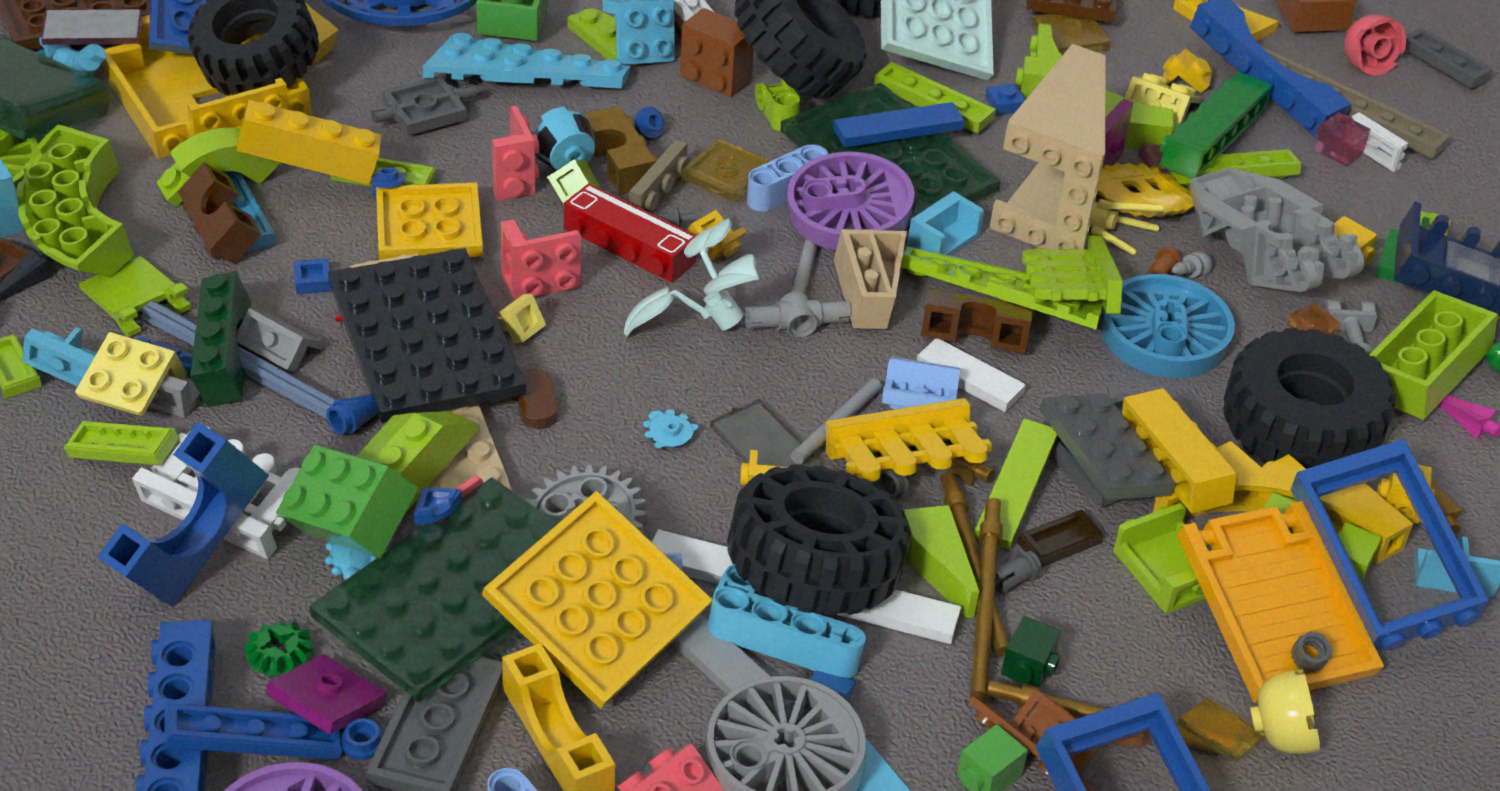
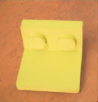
[1125,73,1202,131]
[75,332,187,416]

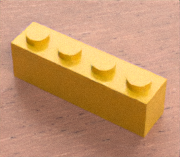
[236,99,381,185]
[1122,388,1238,514]

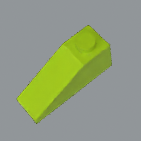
[904,505,980,618]

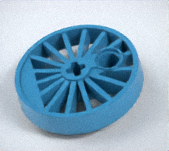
[1101,274,1235,378]

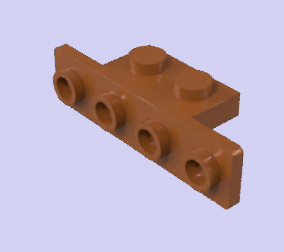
[968,689,1101,791]

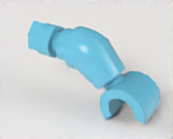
[33,37,106,83]

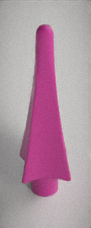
[1438,395,1500,438]

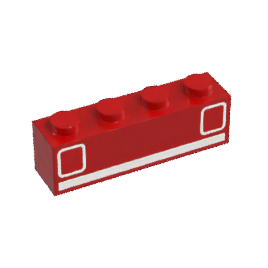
[564,183,696,283]

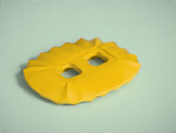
[1097,162,1194,218]

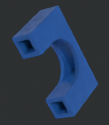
[97,422,269,607]

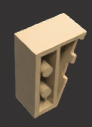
[834,229,907,329]

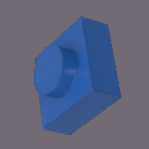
[985,84,1025,115]

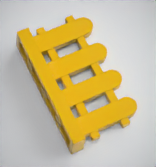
[826,398,992,482]

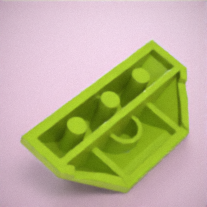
[356,411,480,512]

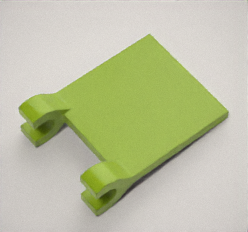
[78,256,192,337]

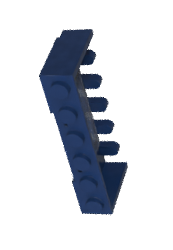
[1393,201,1500,316]

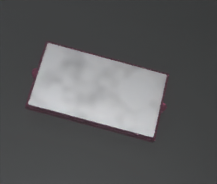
[40,9,144,45]

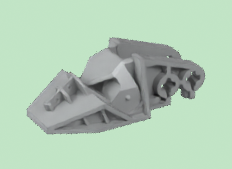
[1190,168,1364,292]

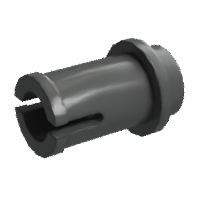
[995,551,1042,594]

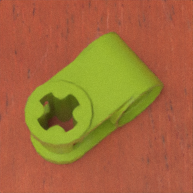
[755,79,800,132]

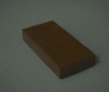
[1017,509,1104,567]

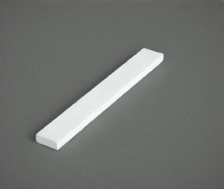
[652,529,961,644]

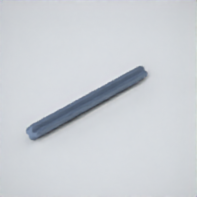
[142,301,337,419]

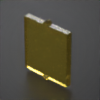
[1177,698,1265,763]

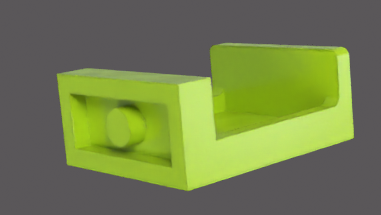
[1113,503,1206,614]

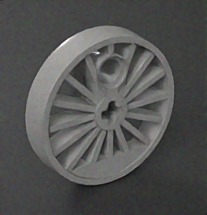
[704,676,866,791]

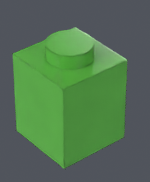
[957,724,1028,791]

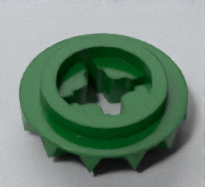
[244,619,313,676]

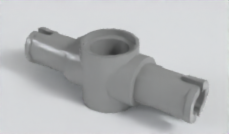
[744,291,851,338]

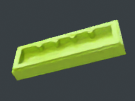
[63,421,180,466]

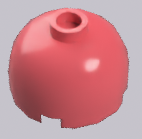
[1344,14,1406,76]

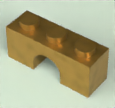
[583,106,658,195]

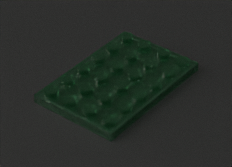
[780,83,1001,231]
[309,477,558,702]

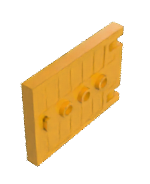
[1177,501,1384,704]

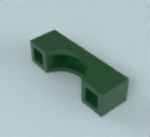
[190,271,251,407]

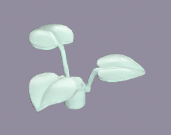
[624,218,759,338]

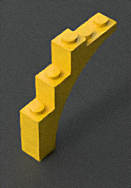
[1153,441,1413,564]

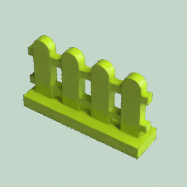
[1022,236,1123,314]

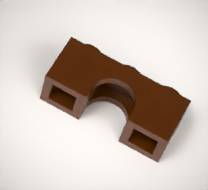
[178,162,261,264]
[921,289,1033,354]

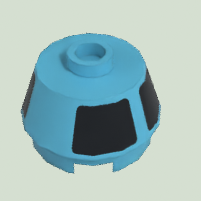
[531,106,595,170]

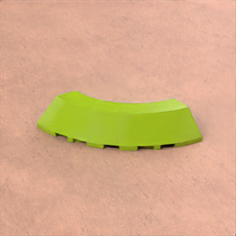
[16,124,134,277]

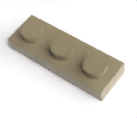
[629,139,690,212]

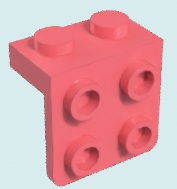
[492,106,540,201]
[617,743,723,791]

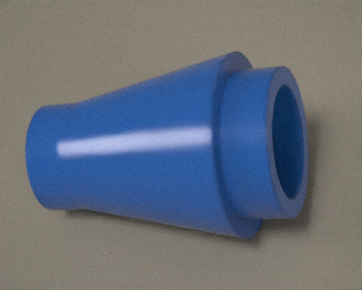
[326,393,378,435]

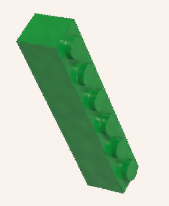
[1160,72,1272,178]

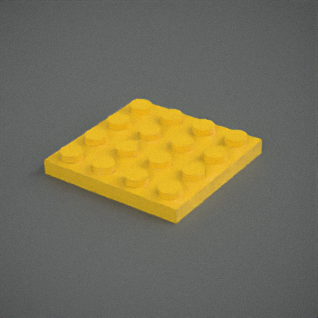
[482,491,712,709]

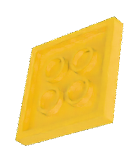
[376,182,483,260]

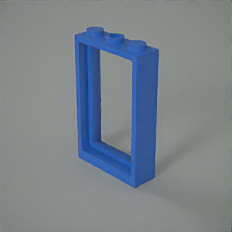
[1291,439,1489,651]
[1035,692,1210,791]

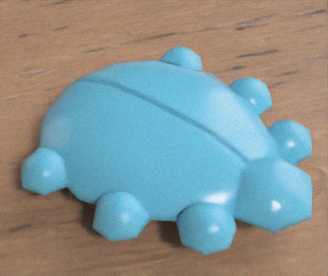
[643,409,698,449]
[325,542,379,581]

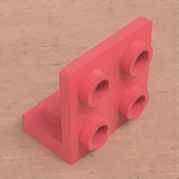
[501,219,581,301]

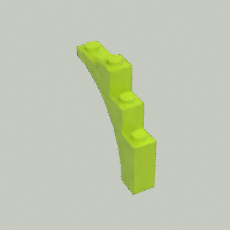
[1015,23,1173,152]

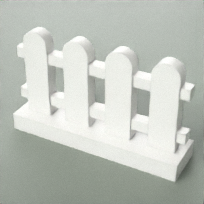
[132,426,301,560]

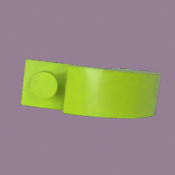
[157,128,281,207]

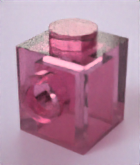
[1315,113,1371,167]

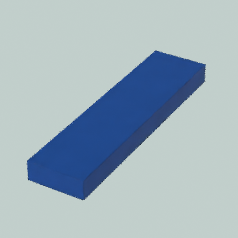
[833,102,964,148]
[164,703,343,760]

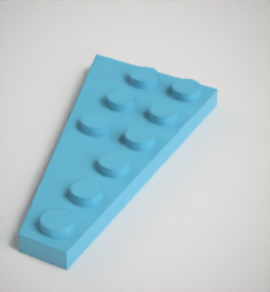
[422,33,630,88]

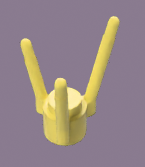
[1090,199,1165,255]

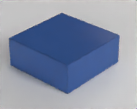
[293,258,331,294]

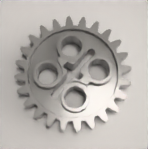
[521,464,648,549]

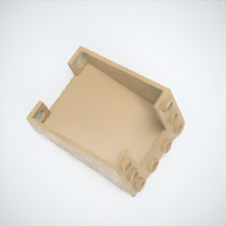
[990,44,1106,249]

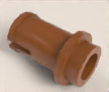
[1146,247,1181,275]

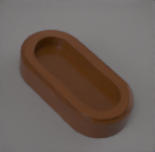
[516,369,557,429]

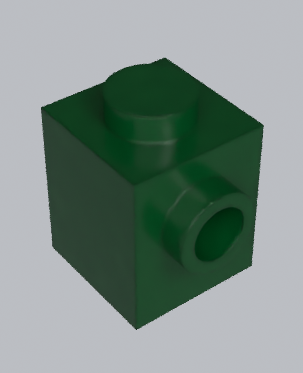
[1001,616,1062,688]

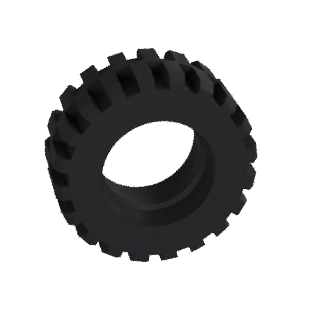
[188,0,319,96]

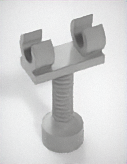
[1322,299,1377,355]

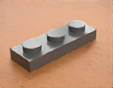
[1405,27,1493,89]

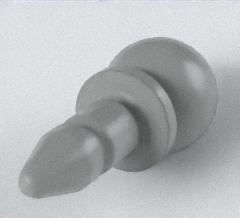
[1172,251,1213,278]

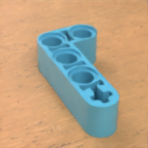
[707,564,866,678]

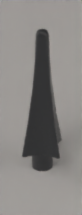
[0,249,56,301]

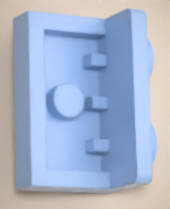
[882,357,961,410]

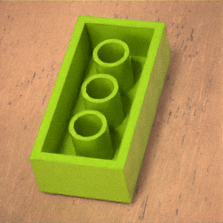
[1369,290,1498,420]

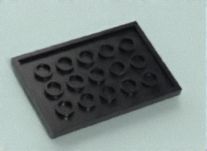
[328,248,526,423]

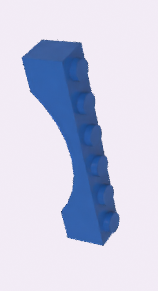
[1189,0,1351,138]

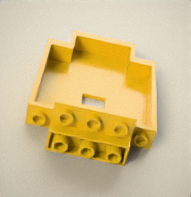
[102,15,312,159]

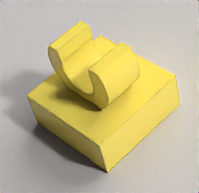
[497,294,546,343]

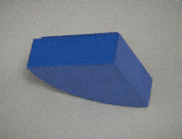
[413,488,463,525]

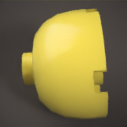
[1250,669,1320,754]

